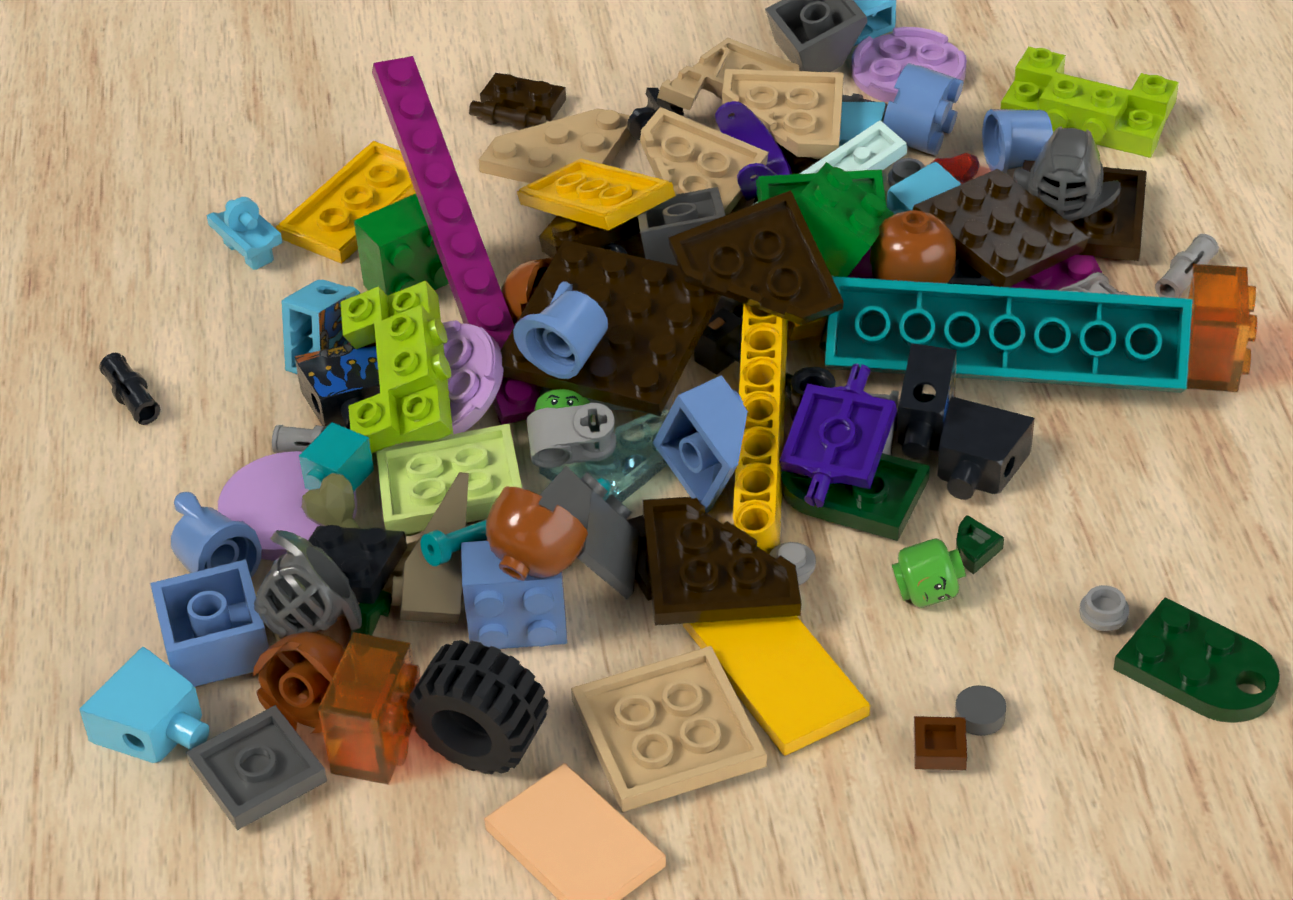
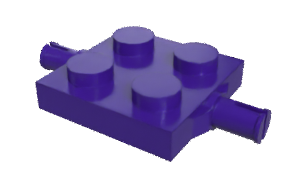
[779,363,897,507]

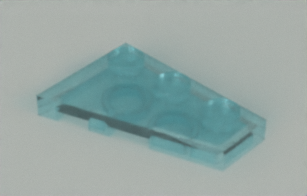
[539,409,669,503]

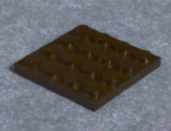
[500,240,722,416]

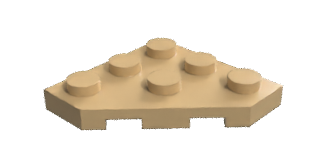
[722,69,844,159]
[640,107,769,215]
[479,108,631,184]

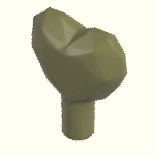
[301,473,360,528]

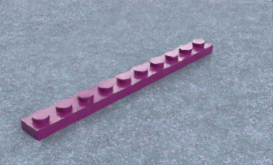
[372,56,540,425]

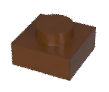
[913,716,967,770]

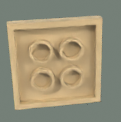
[571,646,767,812]

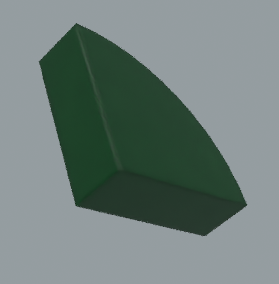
[956,515,1004,574]
[350,590,392,656]

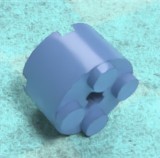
[883,63,964,156]

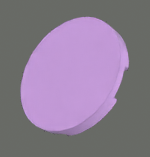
[851,27,967,103]
[413,320,504,442]
[218,451,357,561]

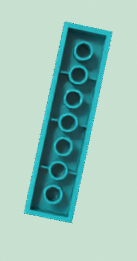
[825,276,1193,393]

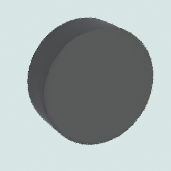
[955,685,1006,736]

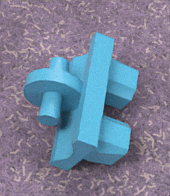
[206,197,283,270]

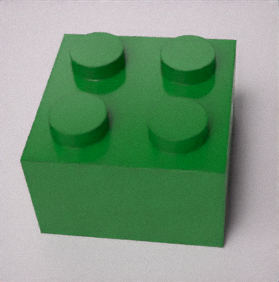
[796,162,894,277]
[354,193,449,296]

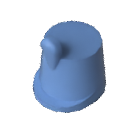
[982,109,1053,173]
[513,281,608,379]
[171,492,262,578]

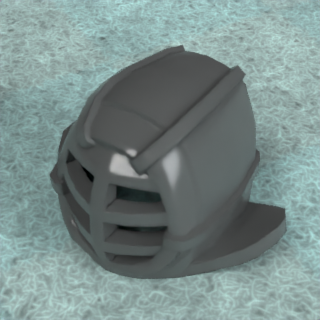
[1013,126,1121,221]
[254,530,362,640]

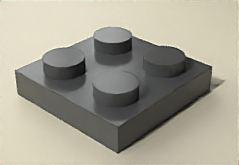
[186,705,327,830]

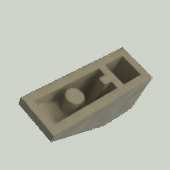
[391,472,469,624]

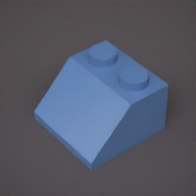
[653,375,748,513]

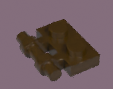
[469,73,566,130]

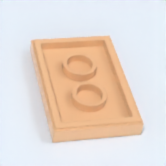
[484,763,666,900]

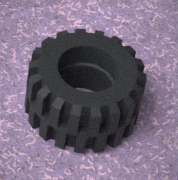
[406,640,548,774]

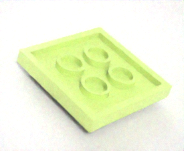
[376,424,522,536]

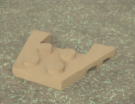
[657,38,799,111]

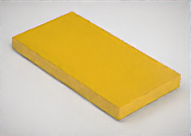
[276,141,416,264]
[517,158,676,230]
[683,616,870,756]

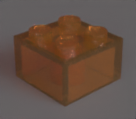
[1187,264,1257,392]
[318,632,420,785]

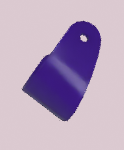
[715,101,792,201]

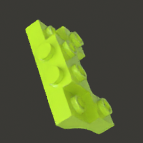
[1000,46,1179,158]
[340,281,453,453]

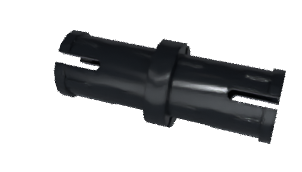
[99,353,161,425]

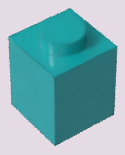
[299,422,374,492]

